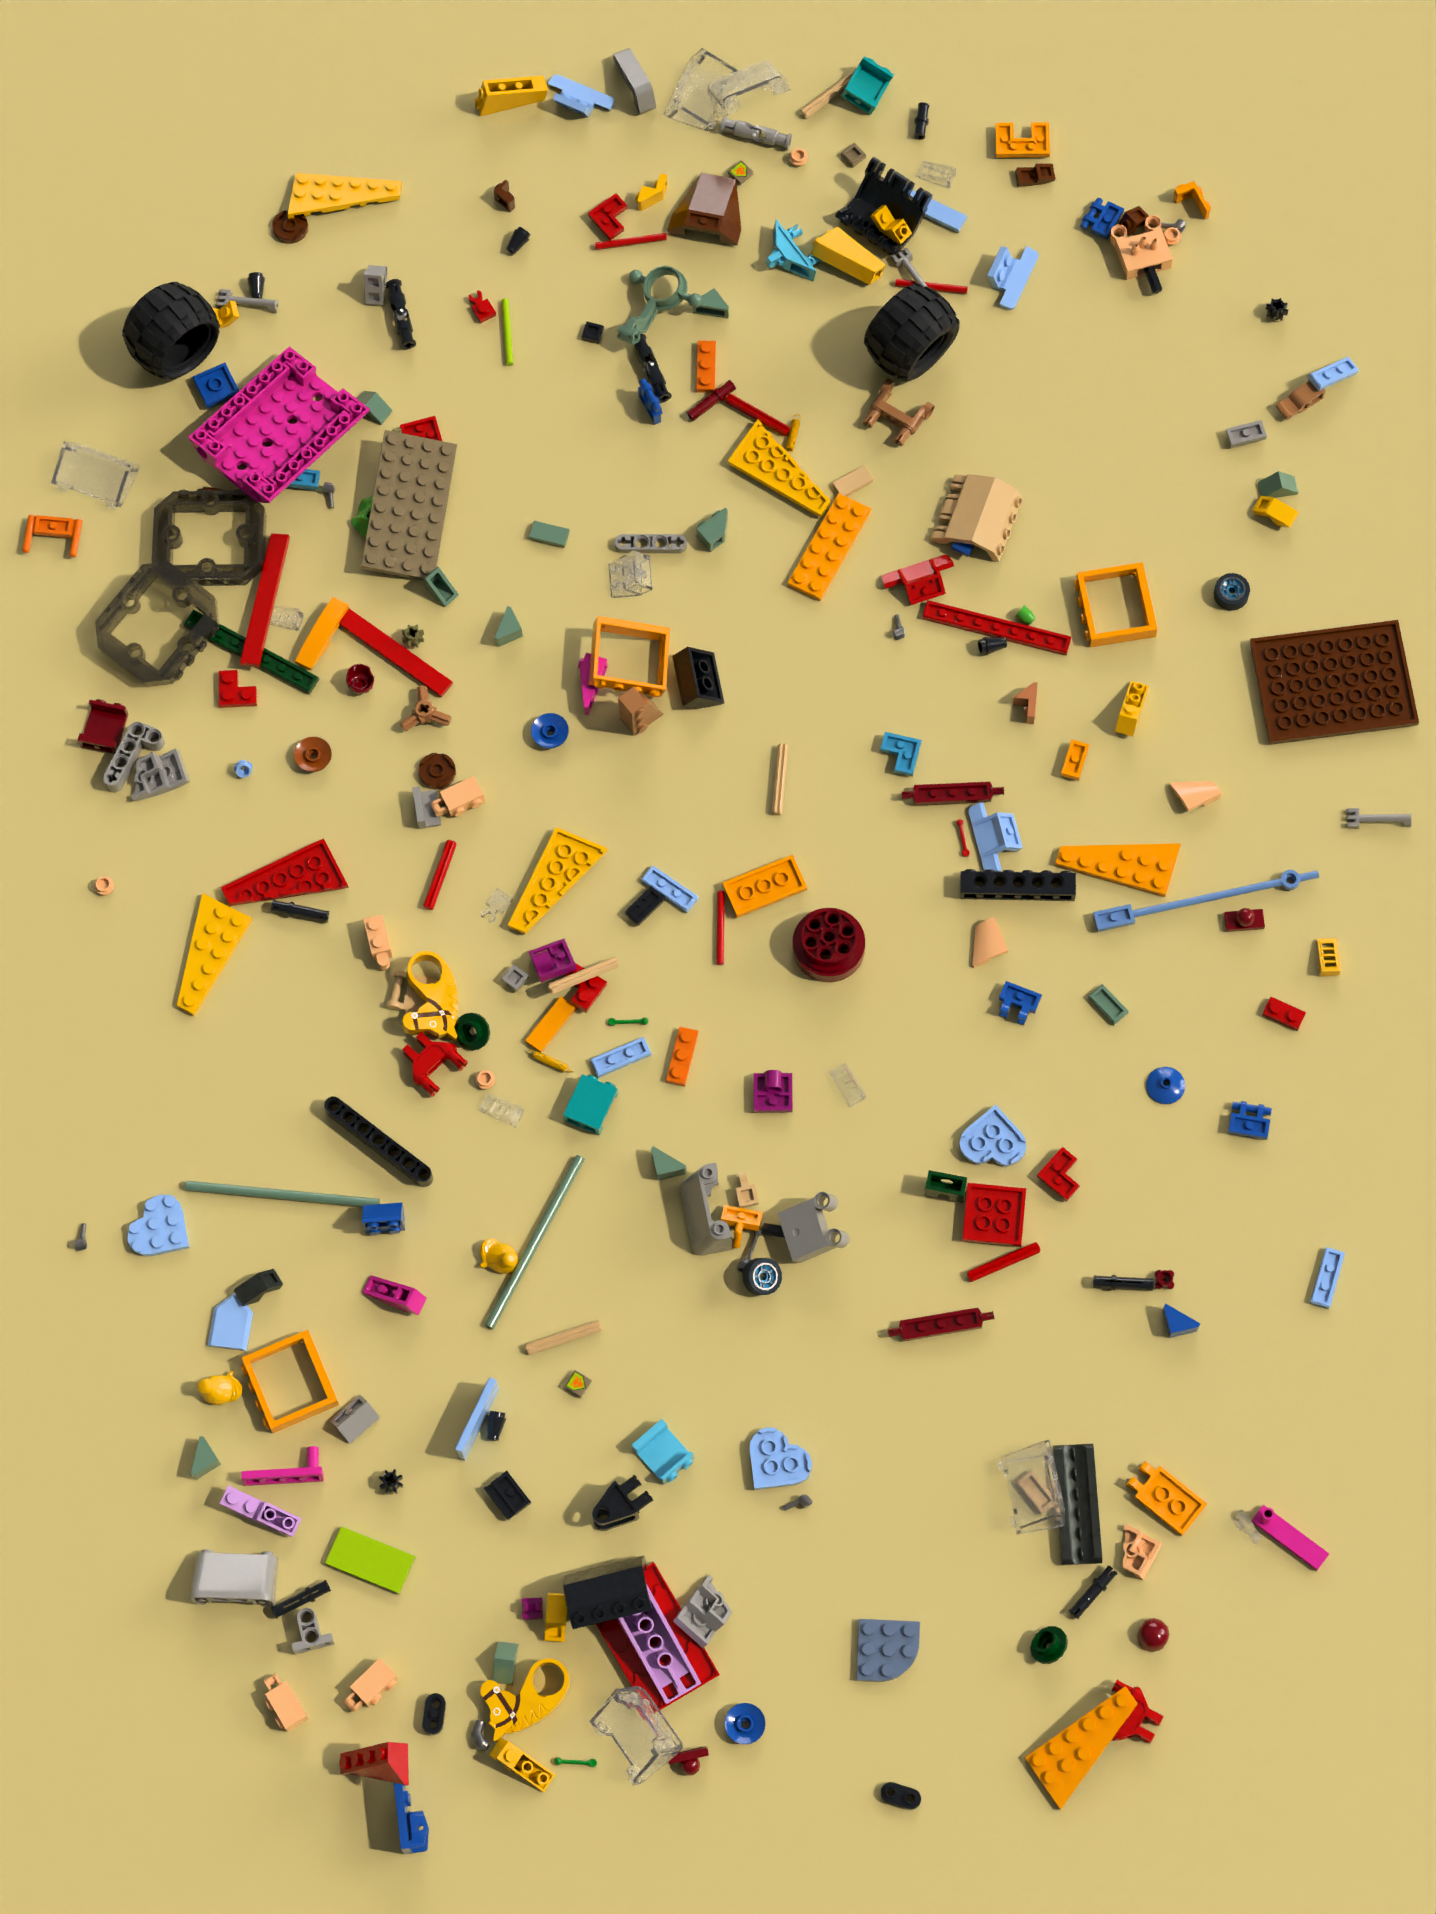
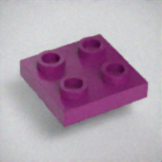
[529,939,577,983]
[754,1070,793,1113]

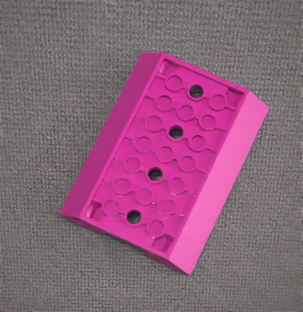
[188,346,370,503]

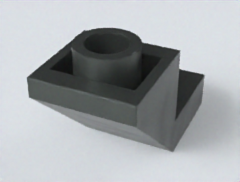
[233,1269,283,1306]

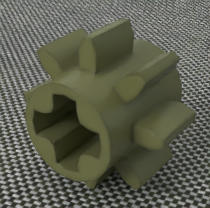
[402,624,424,648]

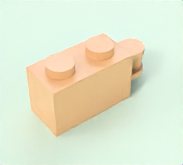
[430,776,485,817]
[363,915,392,970]
[344,1658,398,1712]
[264,1673,309,1732]

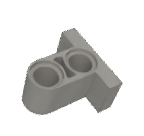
[364,265,387,305]
[291,1608,335,1655]

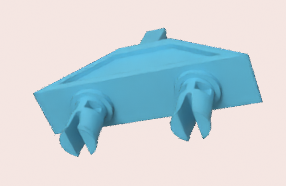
[766,219,822,281]

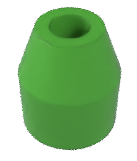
[1015,605,1035,625]

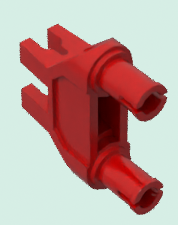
[402,1032,468,1097]
[1111,1679,1164,1744]

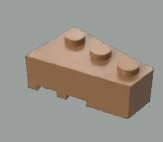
[618,687,663,736]

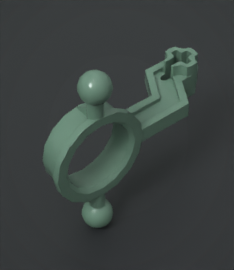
[617,266,702,345]

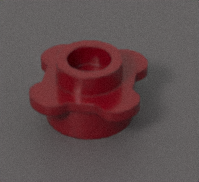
[1155,1270,1175,1289]

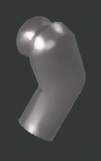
[471,1720,490,1751]

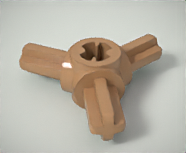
[400,685,451,731]

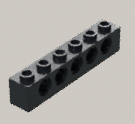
[960,869,1076,901]

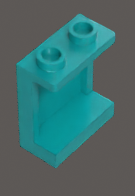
[841,56,894,115]
[563,1074,618,1135]

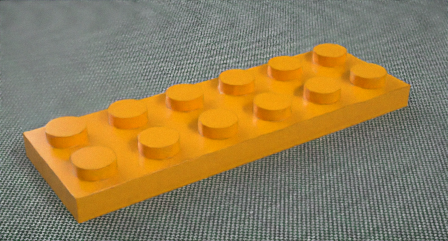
[788,493,871,601]

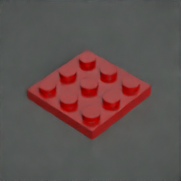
[962,1183,1026,1247]

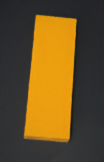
[525,996,576,1053]

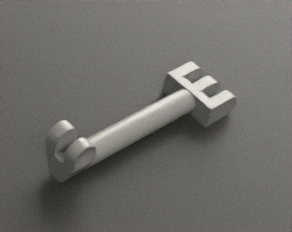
[891,248,928,287]
[216,289,279,313]
[1346,808,1411,829]

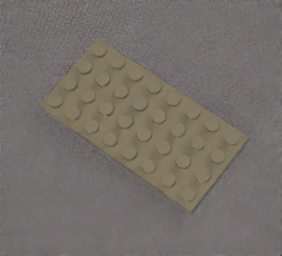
[361,430,457,581]

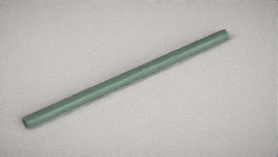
[485,1155,585,1330]
[185,1180,380,1207]

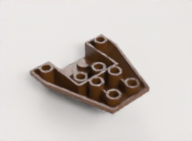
[667,173,741,246]

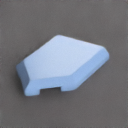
[207,1293,253,1351]

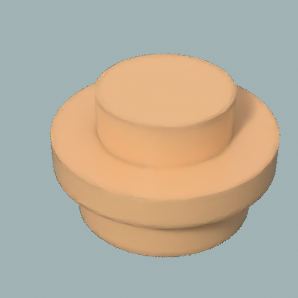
[790,148,808,166]
[1163,227,1181,245]
[95,876,114,895]
[476,1070,495,1089]

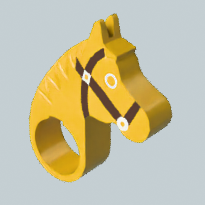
[402,951,458,1042]
[480,1658,570,1742]

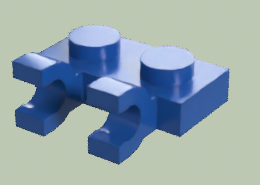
[999,981,1042,1025]

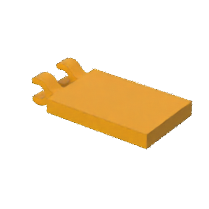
[1126,1461,1207,1536]

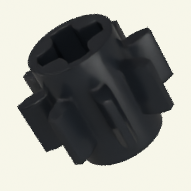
[1266,298,1288,321]
[379,1469,403,1495]

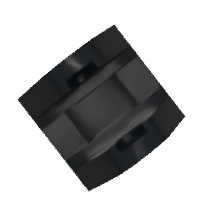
[592,1475,653,1531]

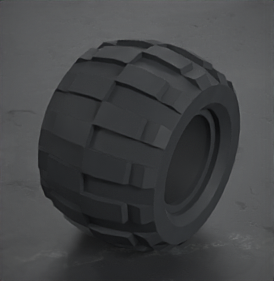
[122,282,220,380]
[864,283,960,382]

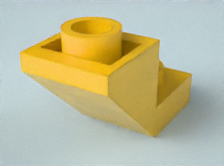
[635,173,668,211]
[870,205,912,244]
[213,300,239,328]
[1252,496,1299,528]
[544,1593,567,1642]

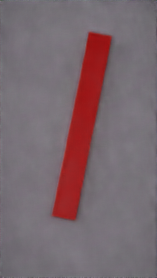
[240,533,290,667]
[922,600,1071,656]
[339,608,453,698]

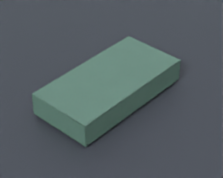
[529,521,570,548]
[1088,984,1129,1025]

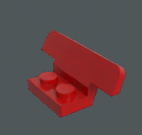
[882,555,954,605]

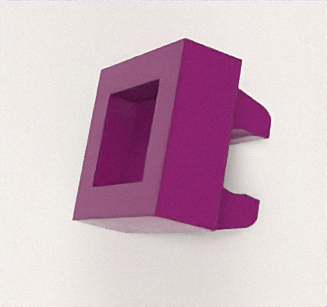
[522,1597,543,1620]

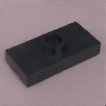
[625,886,665,926]

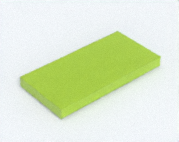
[325,1526,416,1595]

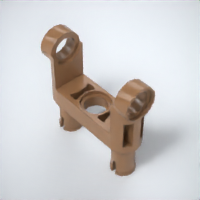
[862,379,935,446]

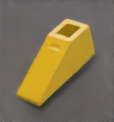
[1115,681,1149,737]
[489,1738,555,1792]

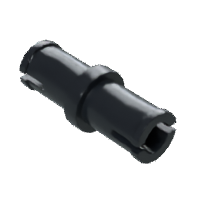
[914,102,930,140]

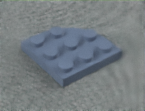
[857,1619,920,1682]

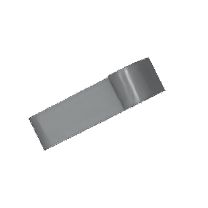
[613,48,656,114]
[103,722,165,793]

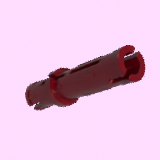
[686,380,736,421]

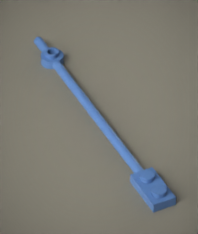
[1093,870,1319,932]

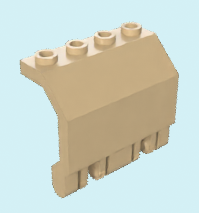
[931,474,1023,562]

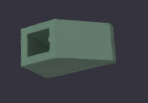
[696,508,728,552]

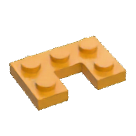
[995,122,1050,158]

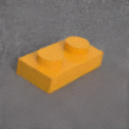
[1061,739,1090,781]

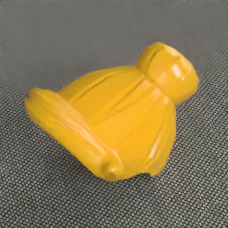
[479,1239,518,1274]
[197,1371,242,1405]

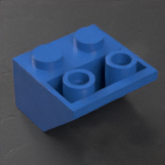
[362,1202,405,1235]

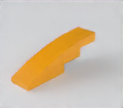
[295,597,349,670]

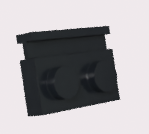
[484,1471,531,1521]

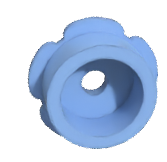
[234,760,252,778]

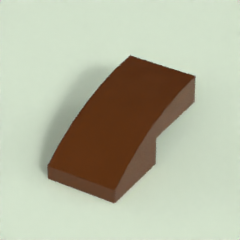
[1015,164,1056,187]

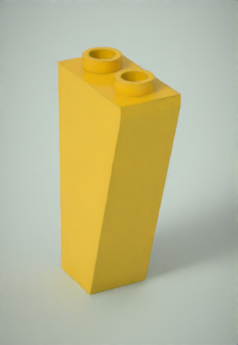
[475,75,548,116]
[811,227,886,285]

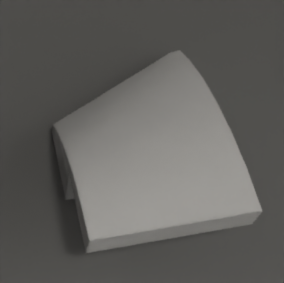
[132,748,190,801]
[673,1575,732,1648]

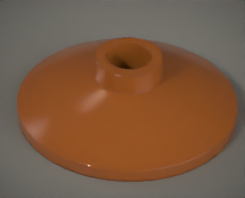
[294,737,332,772]

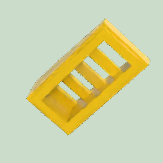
[1317,938,1341,976]

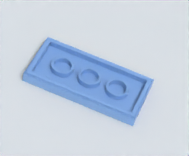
[455,1377,499,1460]

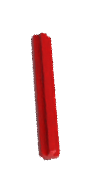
[725,394,790,436]
[423,840,456,910]
[967,1242,1041,1282]

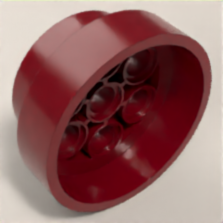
[792,908,865,982]

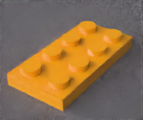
[722,855,807,918]

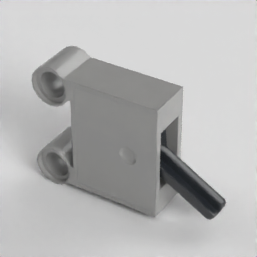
[761,1192,850,1263]

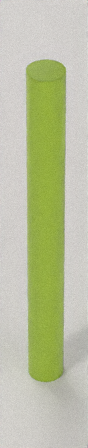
[501,298,513,366]

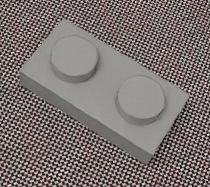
[1226,420,1267,448]

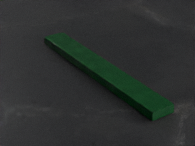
[184,609,319,695]

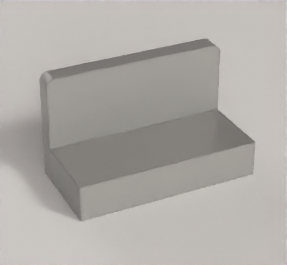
[412,786,441,829]
[330,1395,379,1443]

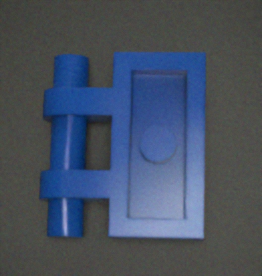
[1080,198,1124,240]
[638,379,663,425]
[1228,1101,1272,1140]

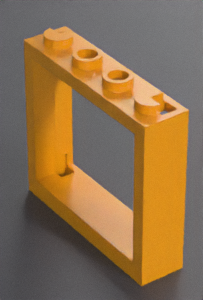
[1073,562,1158,647]
[589,616,670,697]
[241,1330,339,1433]

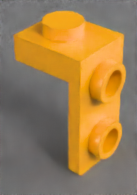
[1173,181,1211,219]

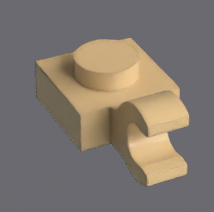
[736,1172,759,1208]

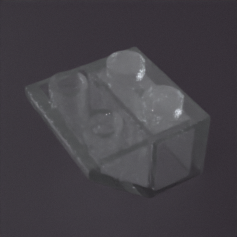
[609,550,652,598]

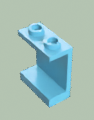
[632,1419,694,1484]

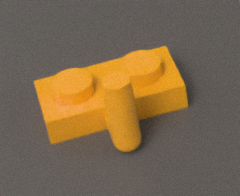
[721,1205,763,1248]

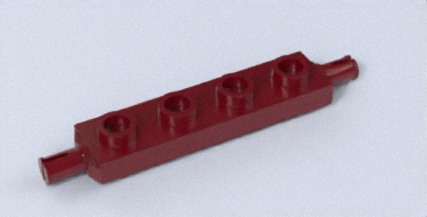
[901,782,1004,805]
[888,1308,994,1341]

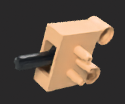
[1110,215,1173,294]

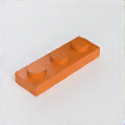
[696,341,716,393]
[666,1027,699,1087]

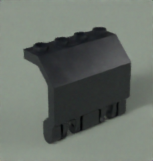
[835,157,933,254]
[563,1555,652,1629]

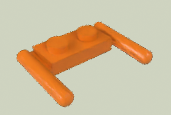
[22,515,83,557]

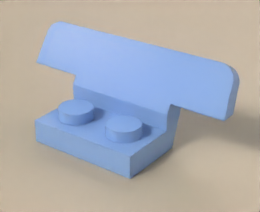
[547,75,614,117]
[987,246,1039,310]
[968,802,1023,872]

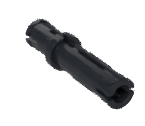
[271,900,330,923]
[1093,1275,1154,1291]
[1068,1565,1118,1619]
[271,1580,331,1619]

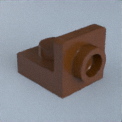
[494,180,515,212]
[1119,206,1149,236]

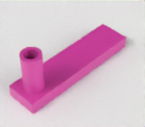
[242,1446,324,1486]
[1251,1505,1329,1571]

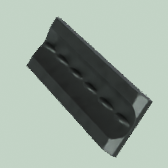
[1053,1443,1102,1565]

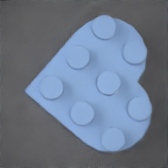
[959,1104,1026,1167]
[127,1195,190,1256]
[750,1427,812,1490]

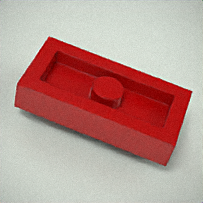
[1262,997,1306,1031]

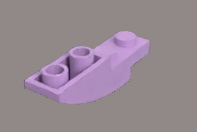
[219,1485,301,1537]

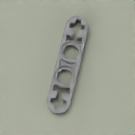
[615,534,687,553]

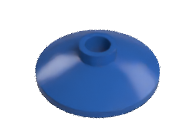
[531,713,569,749]
[1146,1067,1185,1104]
[725,1703,766,1744]

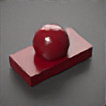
[1224,908,1265,932]
[667,1746,709,1776]

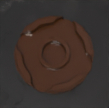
[273,210,308,244]
[418,753,456,790]

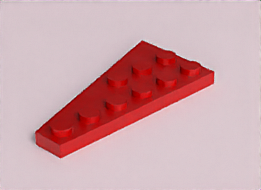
[221,838,349,906]

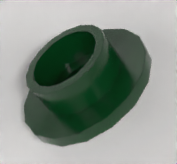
[455,1012,490,1051]
[1030,1626,1068,1664]

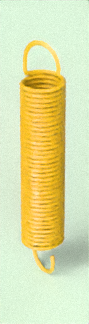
[786,414,801,455]
[528,1050,573,1072]

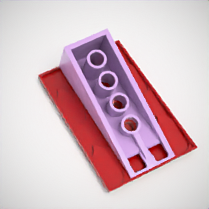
[596,1562,720,1716]

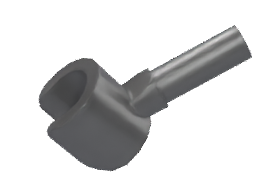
[1161,219,1186,233]
[323,482,335,509]
[893,614,905,640]
[74,1223,87,1251]
[783,1494,812,1511]

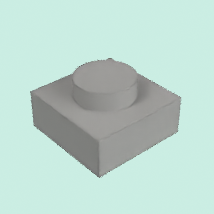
[502,964,529,992]

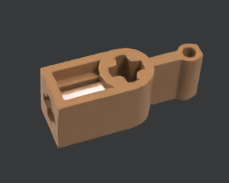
[1276,381,1326,420]

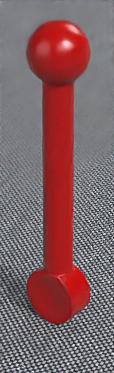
[956,819,970,857]

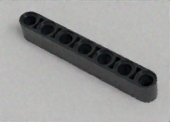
[324,1096,433,1187]

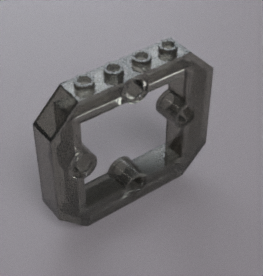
[151,489,267,586]
[95,561,220,687]

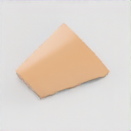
[1169,781,1222,812]
[972,917,1008,968]
[1123,1524,1162,1580]

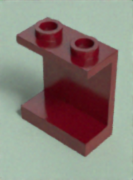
[78,699,128,754]

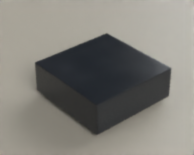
[581,321,604,344]

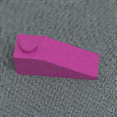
[578,652,608,715]
[362,1275,427,1315]

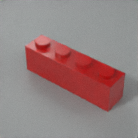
[339,1742,409,1785]

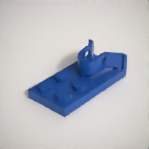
[394,1783,429,1854]

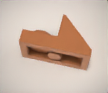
[1013,682,1038,724]

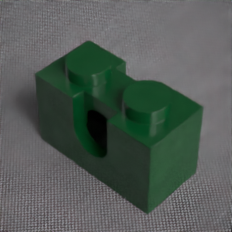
[924,1170,967,1203]

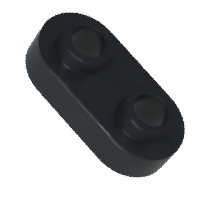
[422,1693,446,1735]
[881,1782,921,1810]

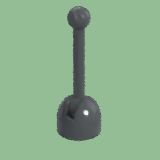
[737,1229,762,1273]

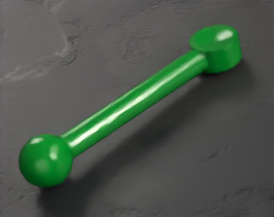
[608,1017,648,1026]
[554,1757,597,1767]

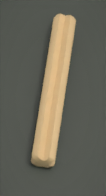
[801,72,854,118]
[772,744,788,815]
[548,957,619,994]
[525,1320,602,1355]

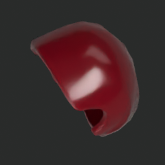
[346,664,374,694]
[1137,1618,1170,1652]

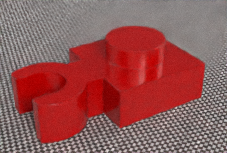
[468,290,496,323]

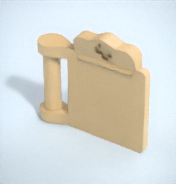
[387,970,439,1015]

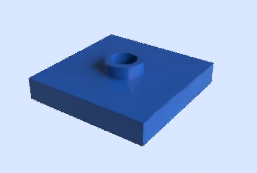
[192,363,239,409]

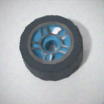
[1214,573,1250,611]
[742,1258,782,1295]

